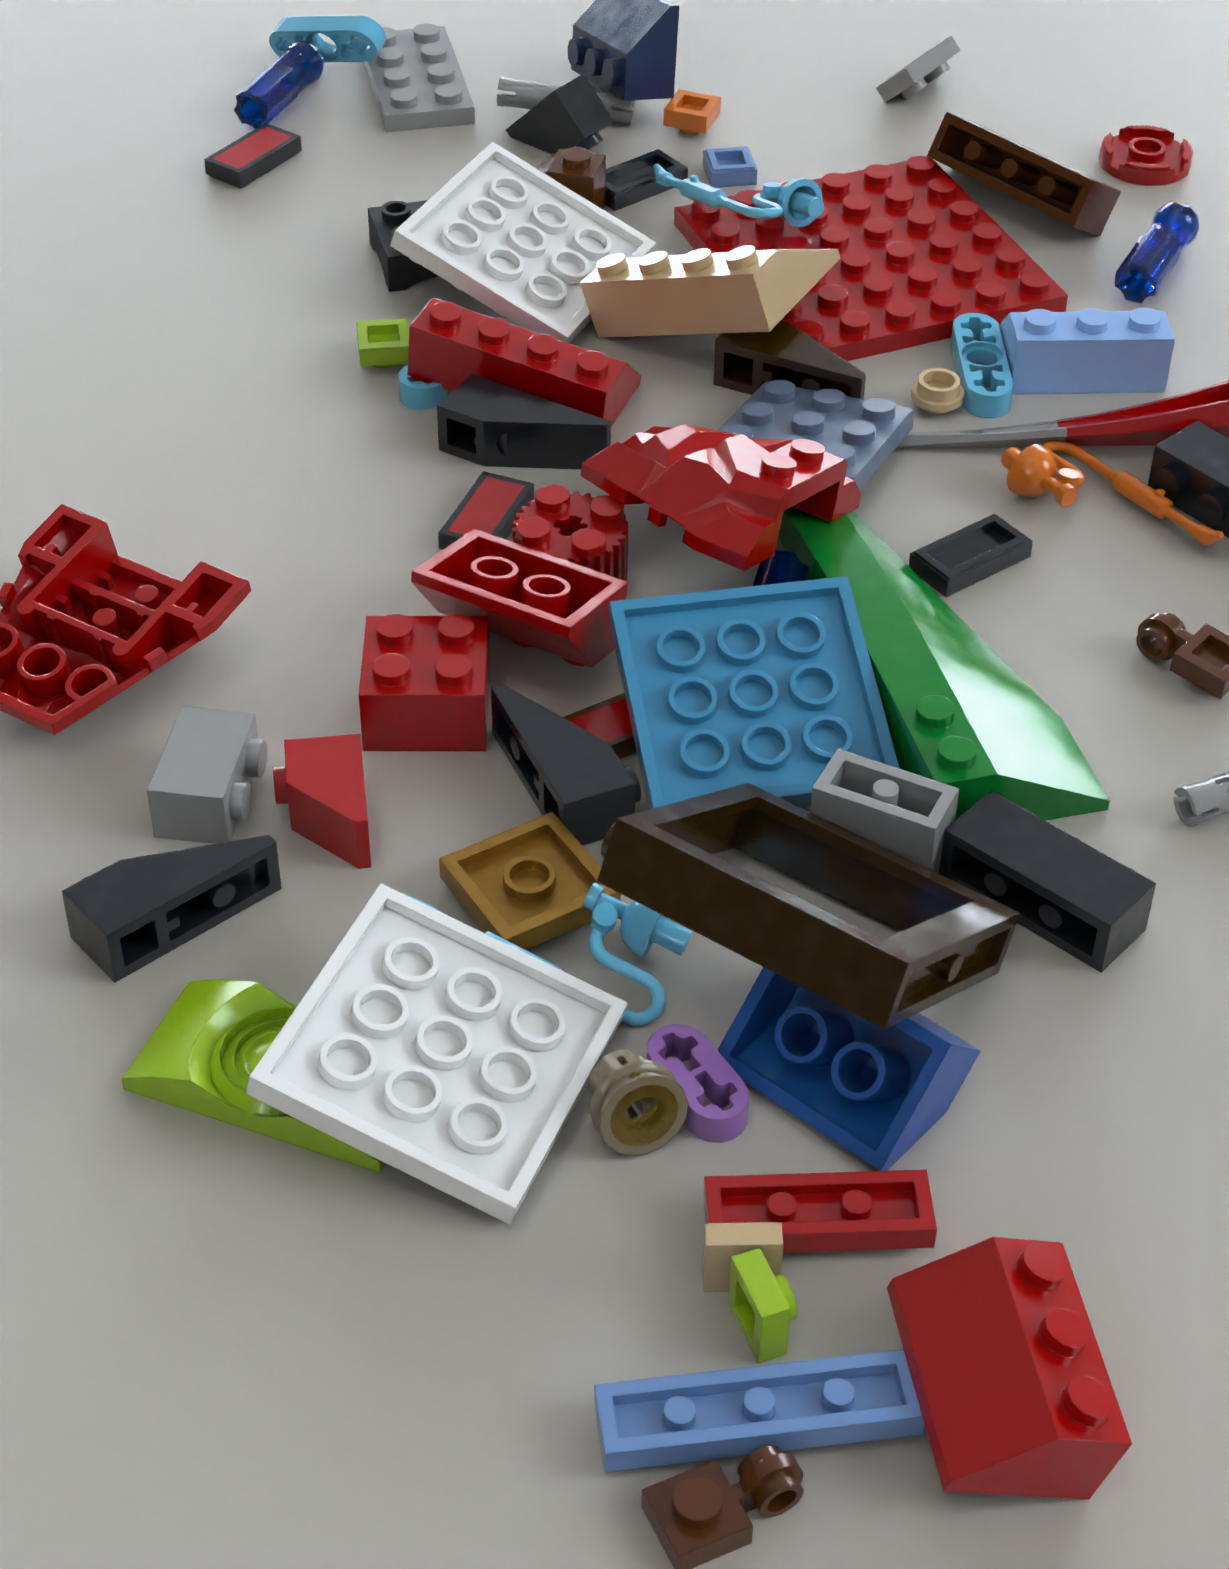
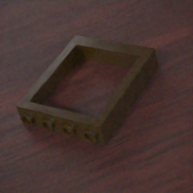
[597,783,1021,1029]

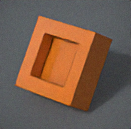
[663,89,721,134]

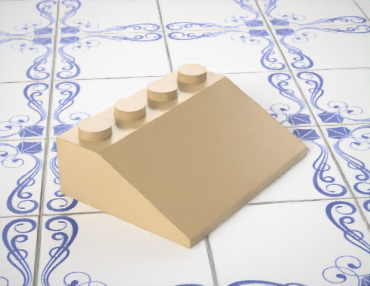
[580,246,841,338]

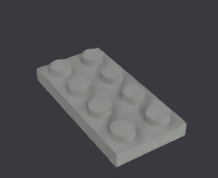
[364,23,475,132]

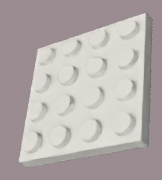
[390,142,656,343]
[246,883,628,1225]

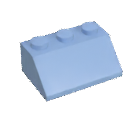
[999,308,1175,394]

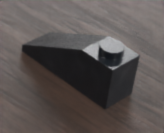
[491,684,641,846]
[62,835,282,983]

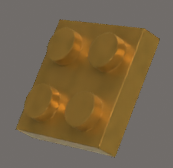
[439,812,621,950]

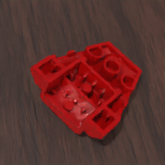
[580,424,861,571]
[0,504,251,735]

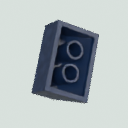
[567,0,679,101]

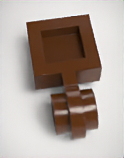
[1136,612,1229,699]
[641,1446,804,1569]

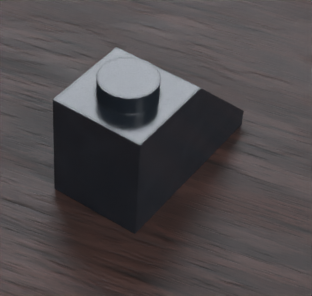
[506,74,614,155]

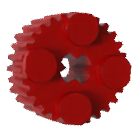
[512,484,629,582]

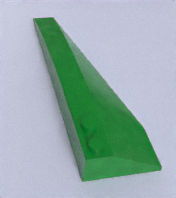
[779,507,1110,821]

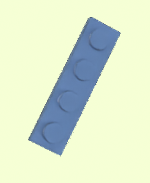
[594,1349,925,1472]

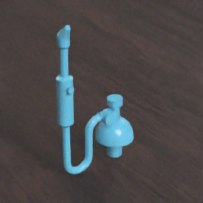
[653,164,824,227]
[404,883,693,1026]

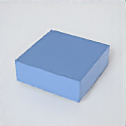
[703,146,758,187]

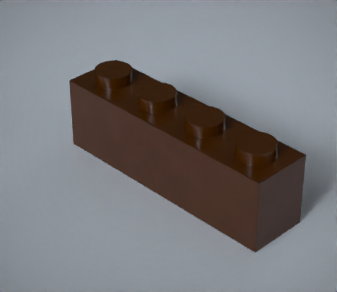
[927,112,1121,236]

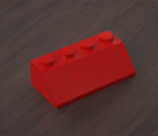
[407,297,641,427]

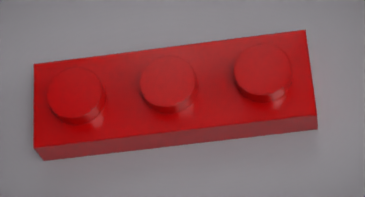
[703,1169,937,1253]

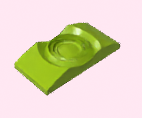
[121,979,386,1173]

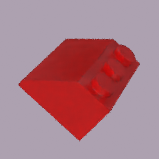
[411,529,628,668]
[887,1236,1132,1499]

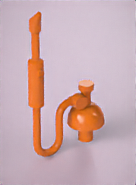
[1001,440,1224,546]

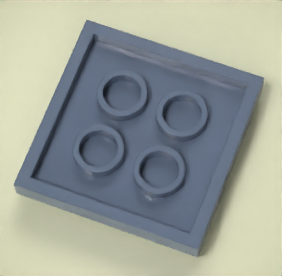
[718,380,914,491]

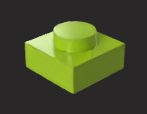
[356,318,409,368]
[728,1248,797,1363]

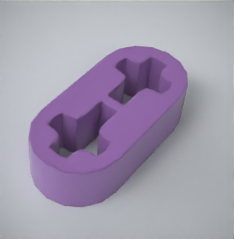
[647,1024,749,1143]

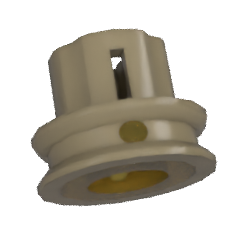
[588,1049,688,1156]

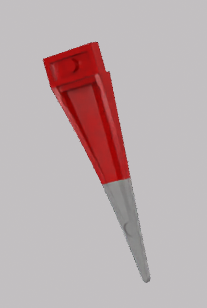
[896,380,1229,449]

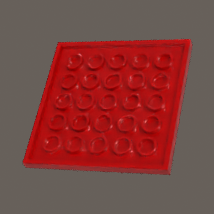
[674,156,1068,361]

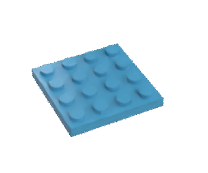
[608,576,900,809]

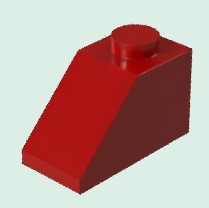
[273,734,371,869]

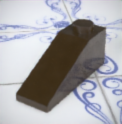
[713,321,866,399]

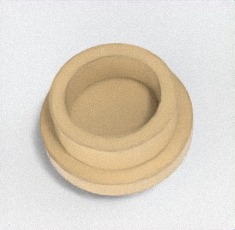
[911,368,964,415]

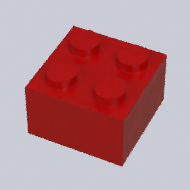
[358,614,490,751]

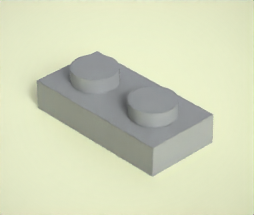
[876,35,960,103]

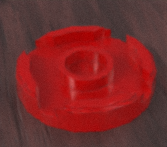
[1099,125,1194,186]

